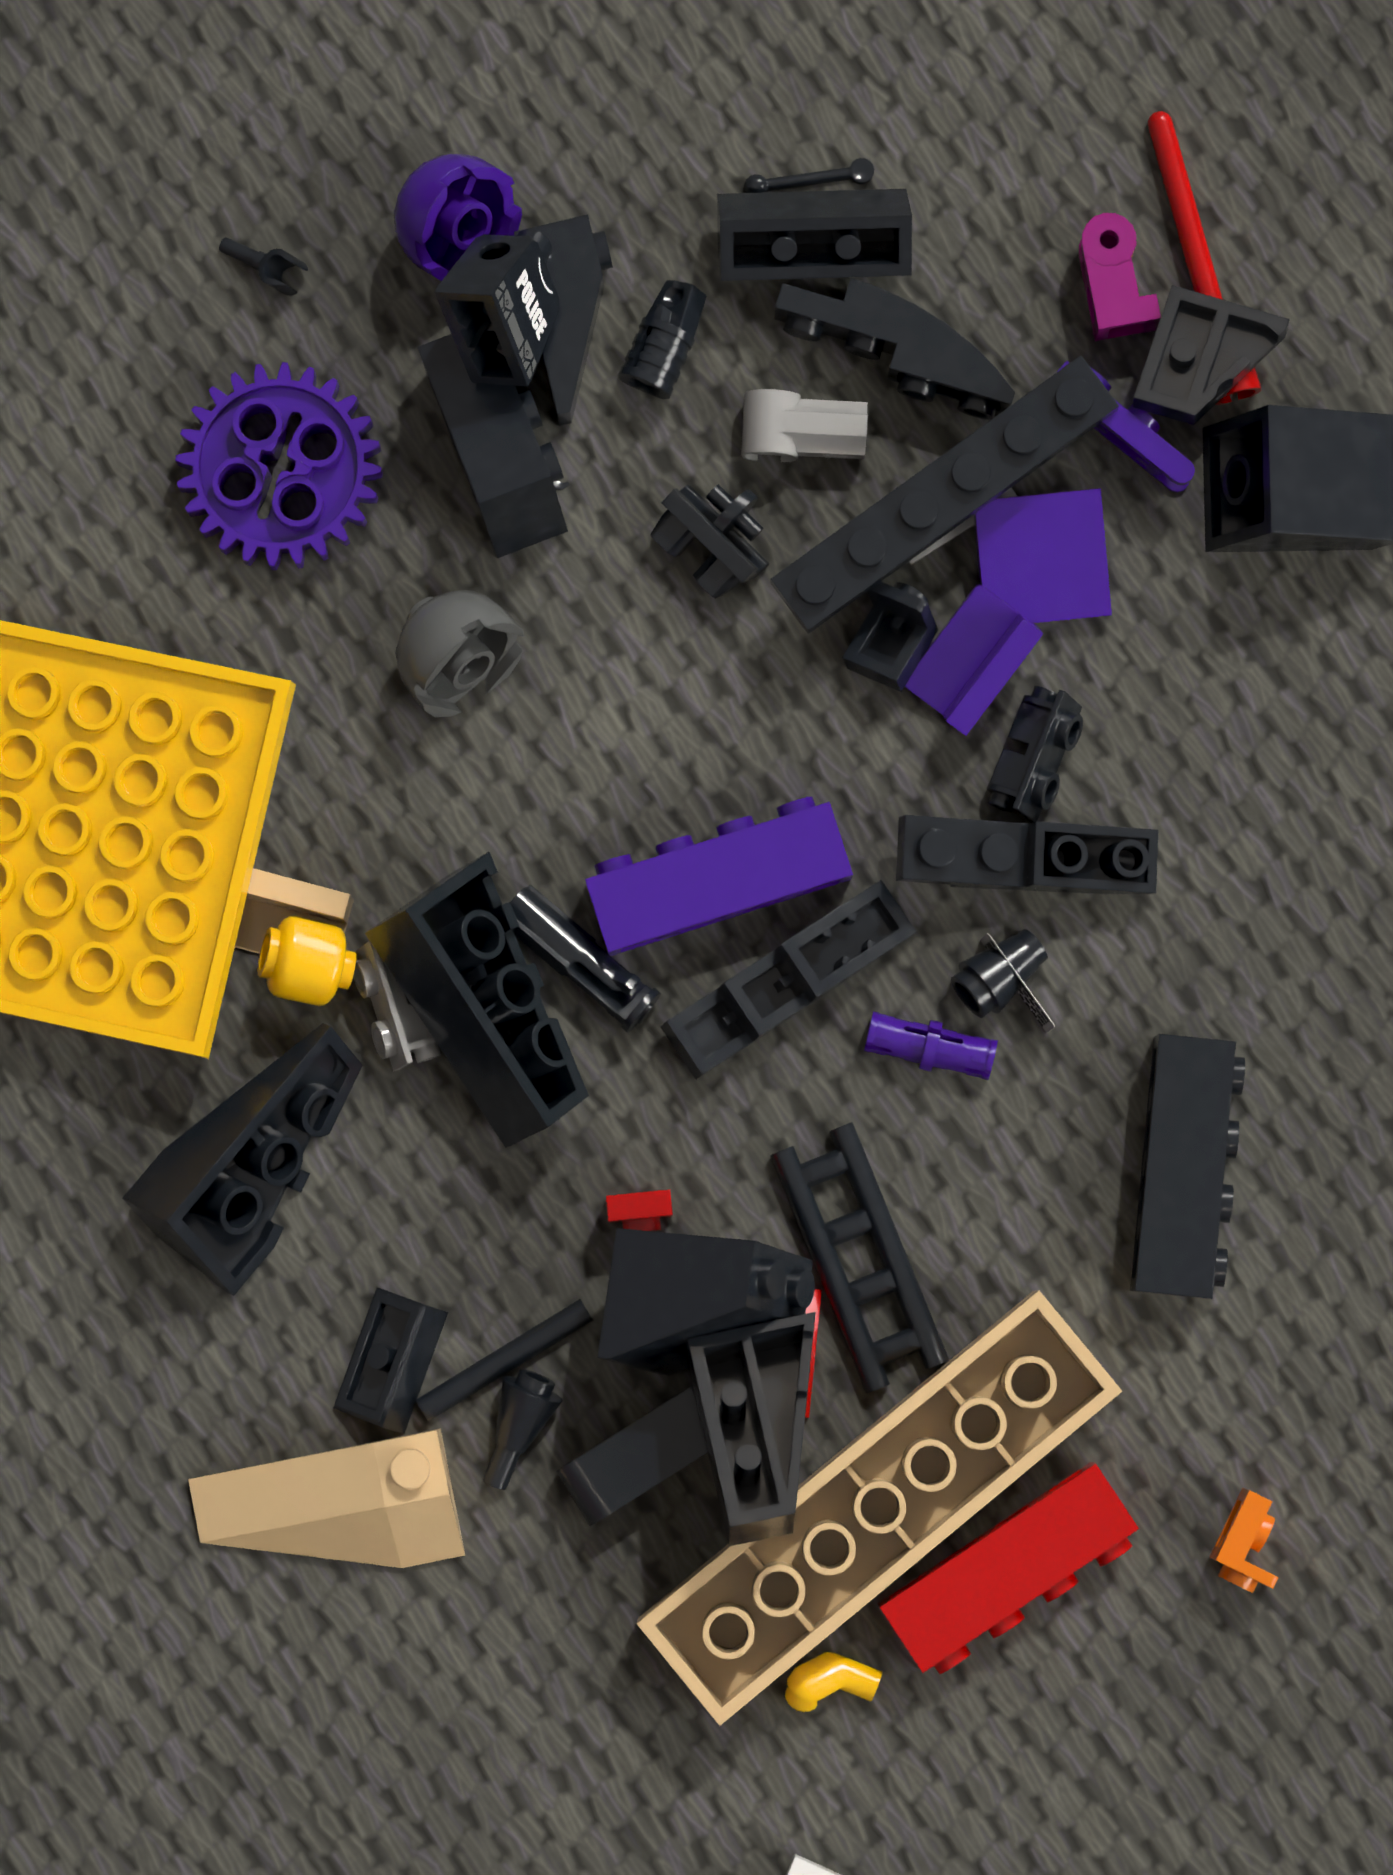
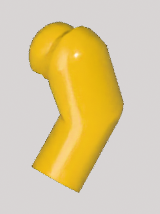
[785,1652,882,1712]

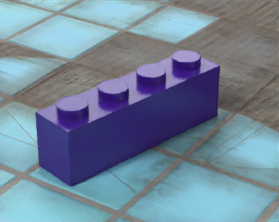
[585,796,853,956]

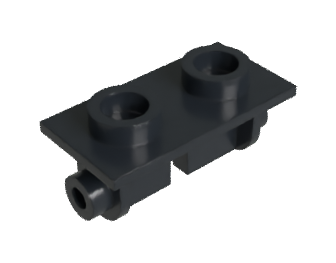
[987,686,1083,822]

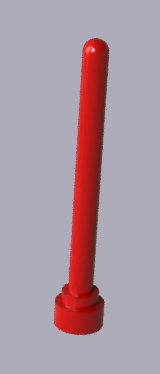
[1148,111,1262,405]

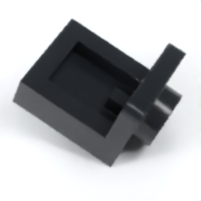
[842,582,938,692]

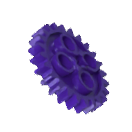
[175,362,383,570]

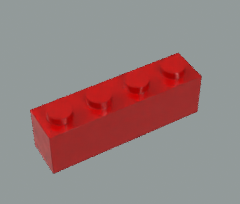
[877,1462,1139,1675]

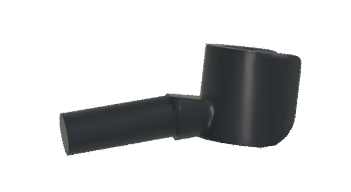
[219,237,308,296]

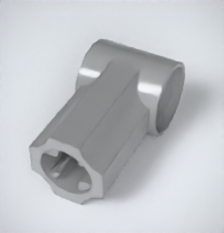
[741,389,868,462]

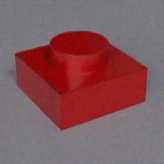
[606,1189,673,1231]

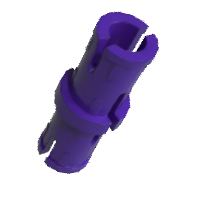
[864,1011,998,1080]

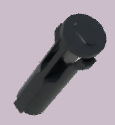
[510,884,661,1033]

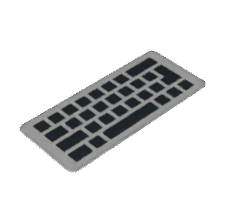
[980,933,1055,1033]

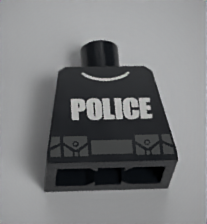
[434,229,559,386]

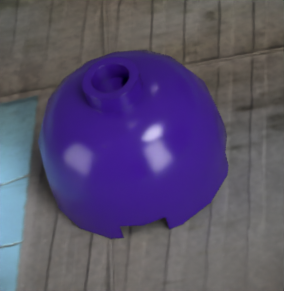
[394,154,522,281]

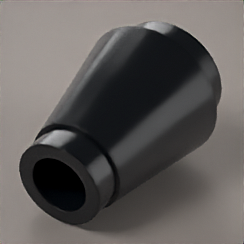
[951,929,1048,1018]

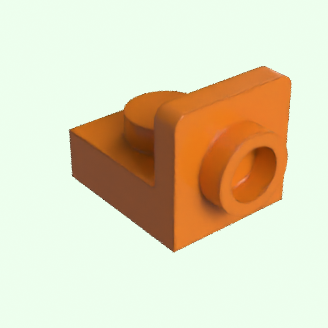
[1209,1488,1279,1593]

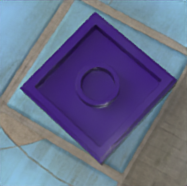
[974,488,1112,623]

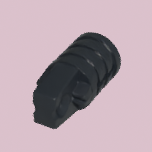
[618,280,707,399]

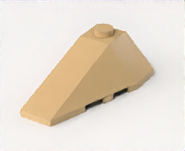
[188,1428,465,1568]

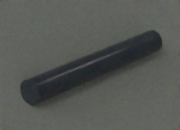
[416,1299,593,1421]

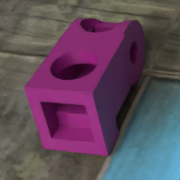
[1079,213,1161,341]

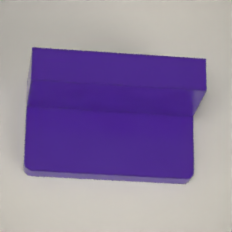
[905,584,1044,736]

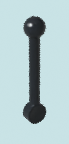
[744,158,874,193]

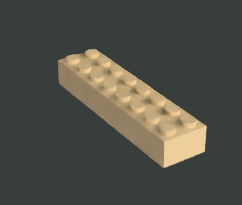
[637,1290,1122,1726]

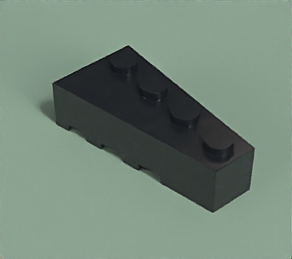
[365,852,589,1148]

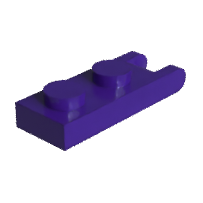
[1057,360,1195,492]

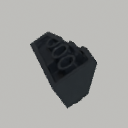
[122,1023,363,1296]

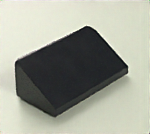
[333,1287,448,1434]

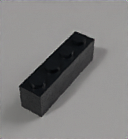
[1130,1034,1245,1299]

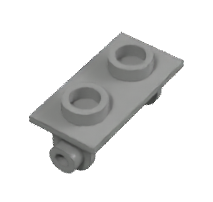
[353,941,442,1072]

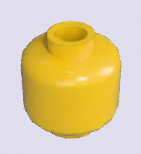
[257,916,356,1006]

